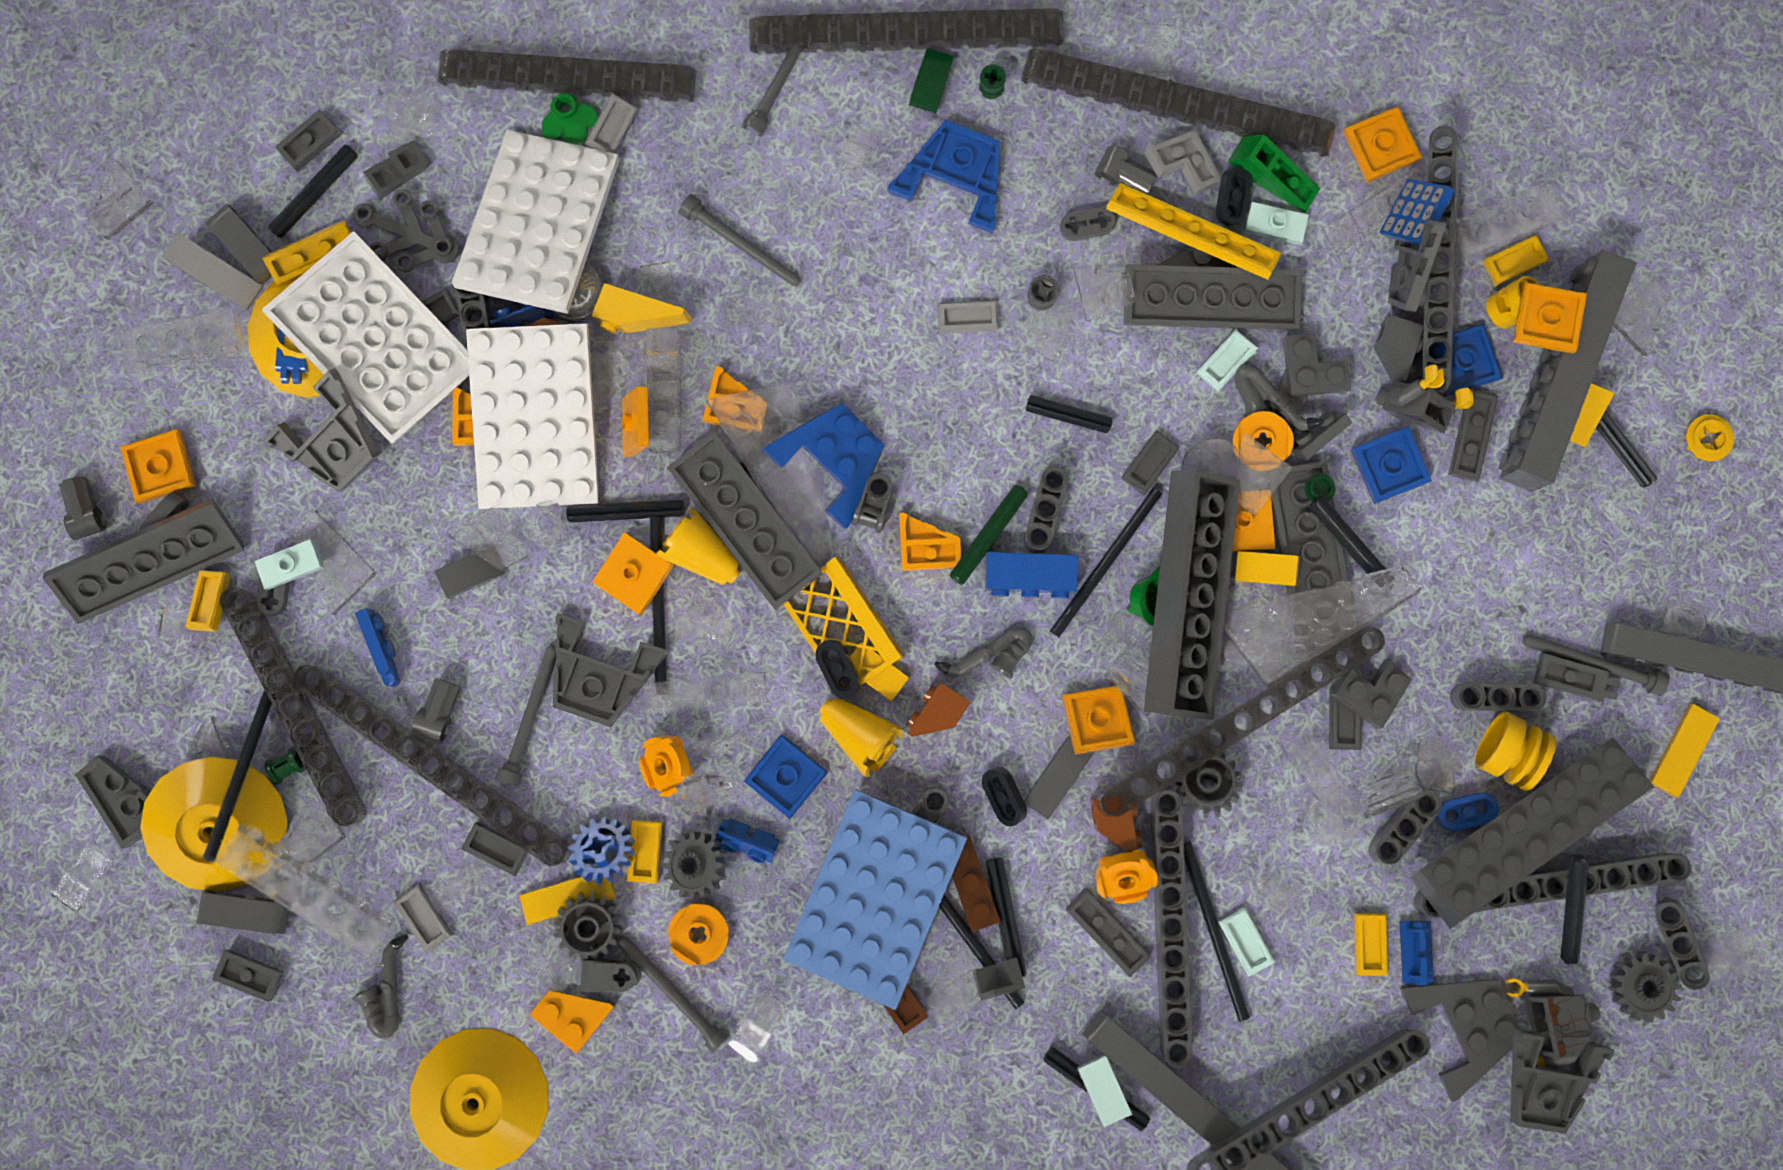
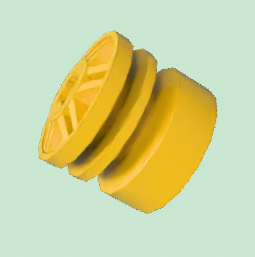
[1474,711,1557,791]

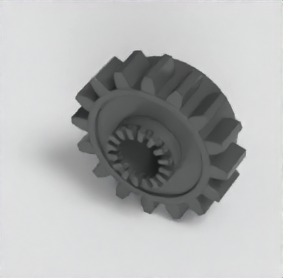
[1175,750,1243,818]
[662,832,729,899]
[553,891,622,960]
[1608,952,1682,1023]

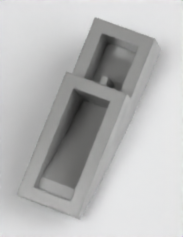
[161,232,263,311]

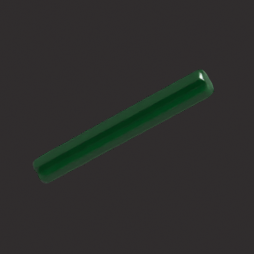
[949,485,1028,585]

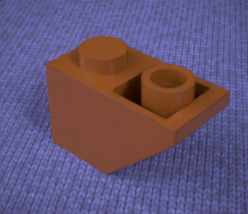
[906,682,971,737]
[1090,794,1142,853]

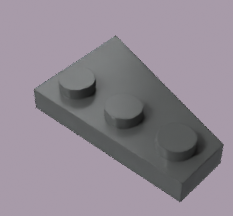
[75,756,150,849]

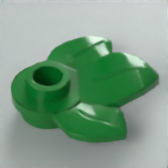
[542,93,598,146]

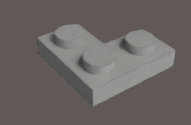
[1144,130,1221,194]

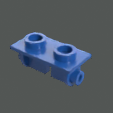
[490,303,554,328]
[715,818,780,864]
[1399,921,1434,985]

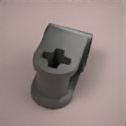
[852,473,893,533]
[911,786,949,825]
[580,958,641,992]

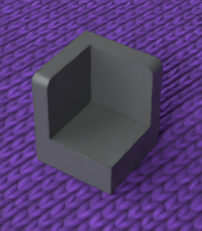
[973,957,1025,1001]

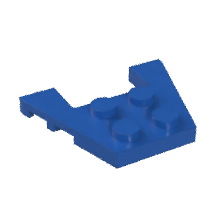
[887,120,1000,234]
[761,403,884,529]

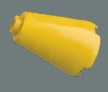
[656,506,742,585]
[819,697,904,778]

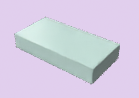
[1196,329,1258,392]
[1218,907,1275,977]
[1077,1055,1132,1127]

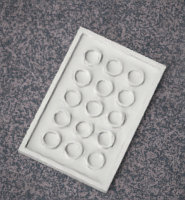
[452,130,620,314]
[262,231,469,445]
[466,324,599,509]

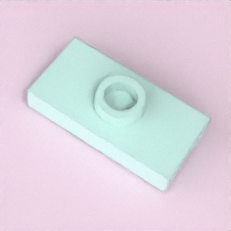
[1244,202,1309,245]
[254,539,324,590]

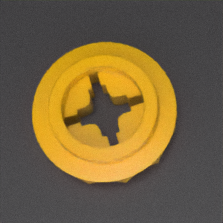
[1683,414,1734,462]

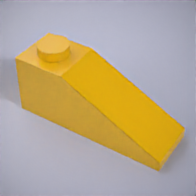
[592,283,692,334]

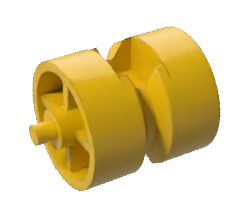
[1486,276,1539,329]

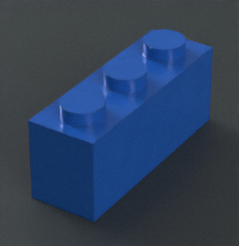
[985,552,1078,599]

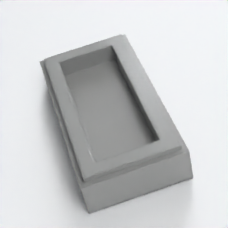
[584,92,638,153]
[938,300,998,334]
[393,884,453,953]

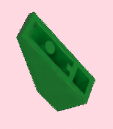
[1228,134,1320,213]

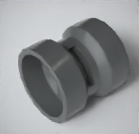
[1027,275,1059,311]

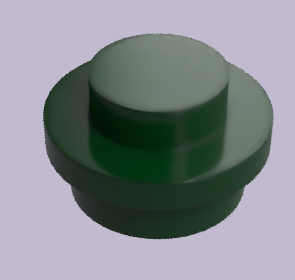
[1304,474,1336,501]

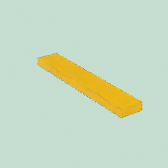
[1107,183,1281,280]

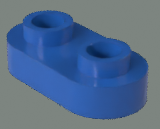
[1436,793,1499,831]

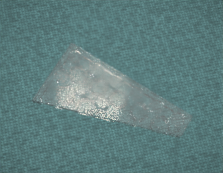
[706,382,836,560]
[1223,565,1421,688]

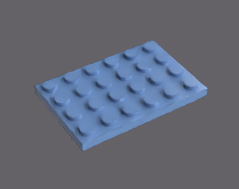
[783,789,968,1010]

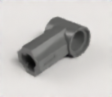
[1095,146,1157,194]
[59,477,106,540]
[411,678,462,743]

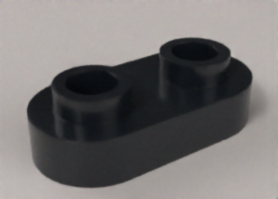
[1216,166,1252,226]
[815,640,860,698]
[982,766,1027,827]

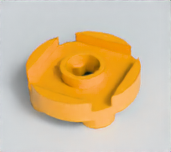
[1232,411,1294,471]
[639,735,694,797]
[1095,850,1158,904]
[668,903,729,965]

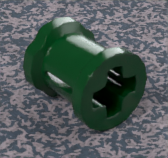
[979,64,1006,100]
[264,747,306,785]

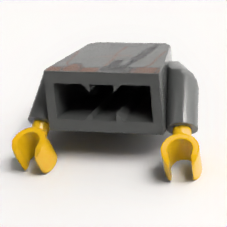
[1376,365,1474,434]
[1504,978,1601,1068]

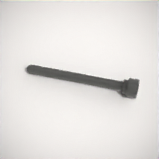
[741,13,819,137]
[678,194,801,286]
[1523,635,1670,696]
[495,645,556,786]
[618,936,730,1053]

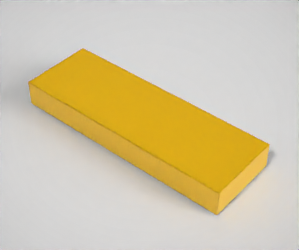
[262,220,351,285]
[1649,704,1720,798]
[519,877,616,925]

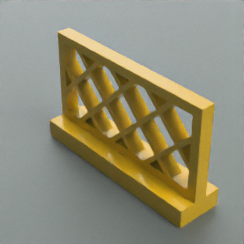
[784,557,905,687]

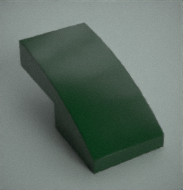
[909,48,954,113]

